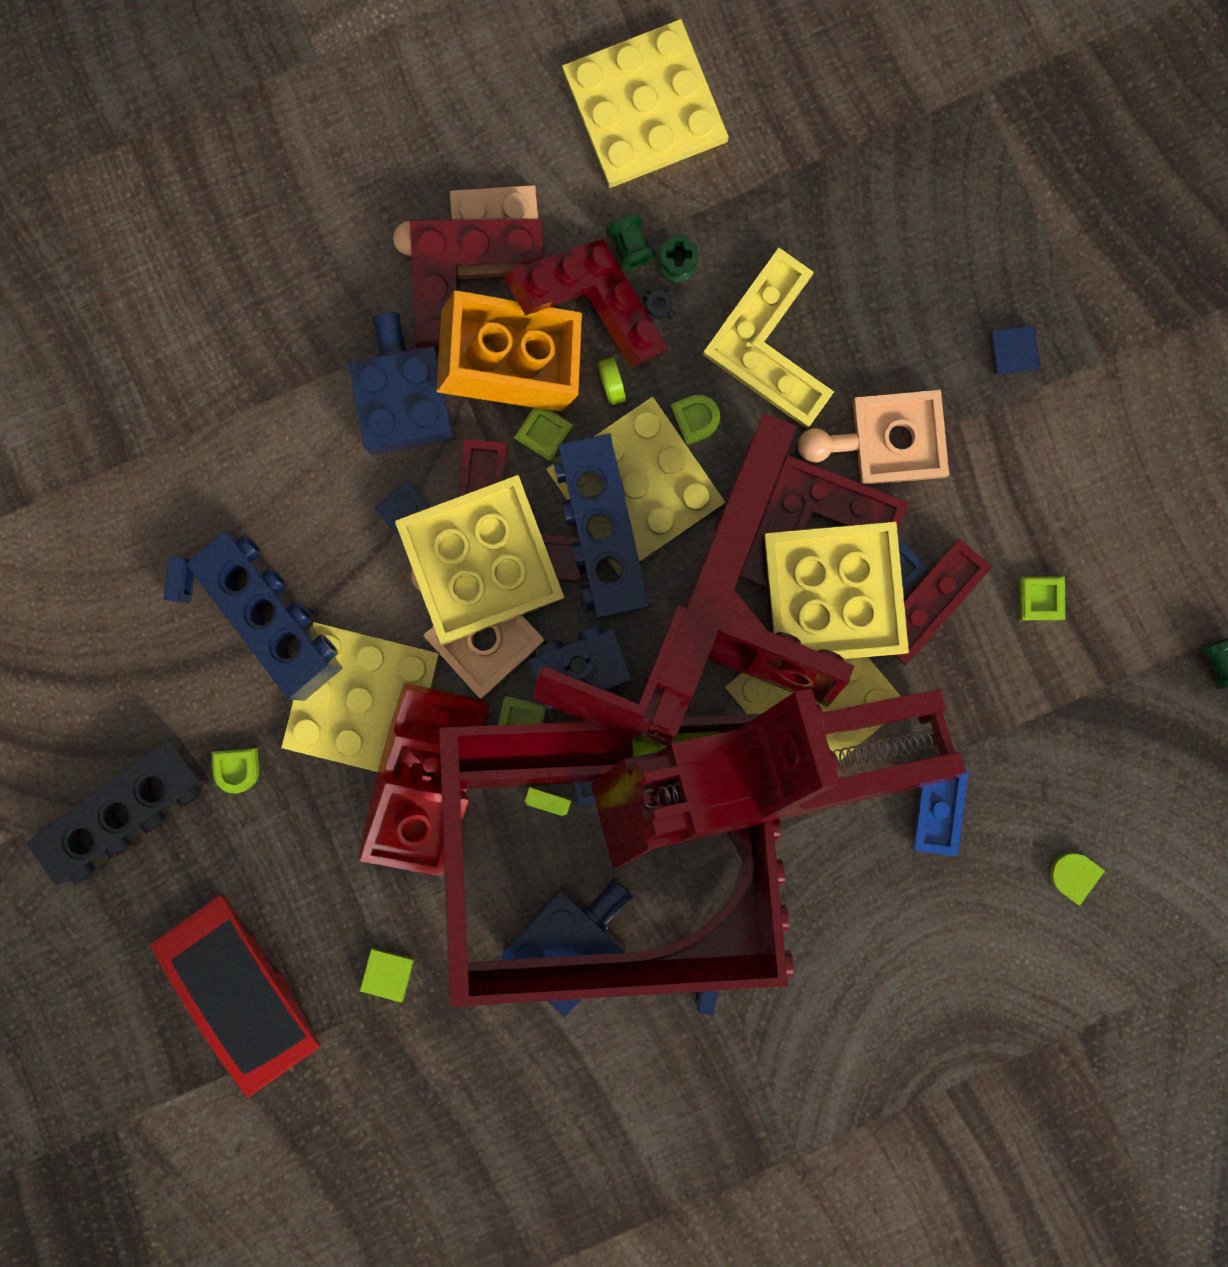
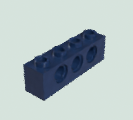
[552,433,649,619]
[186,530,343,701]

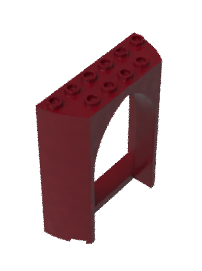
[439,714,793,1007]

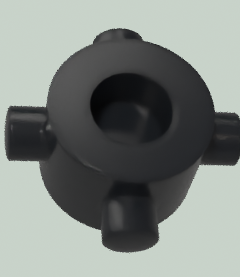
[642,288,676,320]

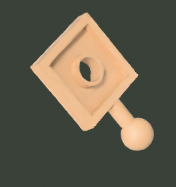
[393,185,538,280]
[798,390,949,485]
[411,569,546,700]

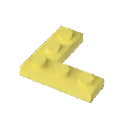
[703,248,834,429]

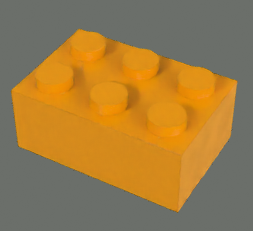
[436,290,582,412]

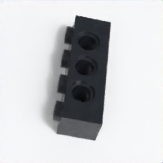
[26,738,209,886]

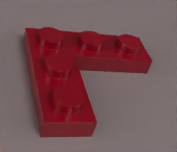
[410,218,544,353]
[503,238,668,368]
[458,439,581,582]
[739,455,908,588]
[893,539,992,665]

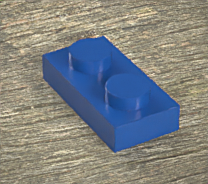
[912,769,969,857]

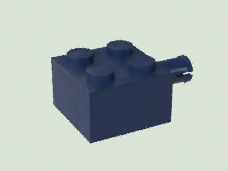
[348,312,455,455]
[529,625,632,711]
[500,878,634,1018]

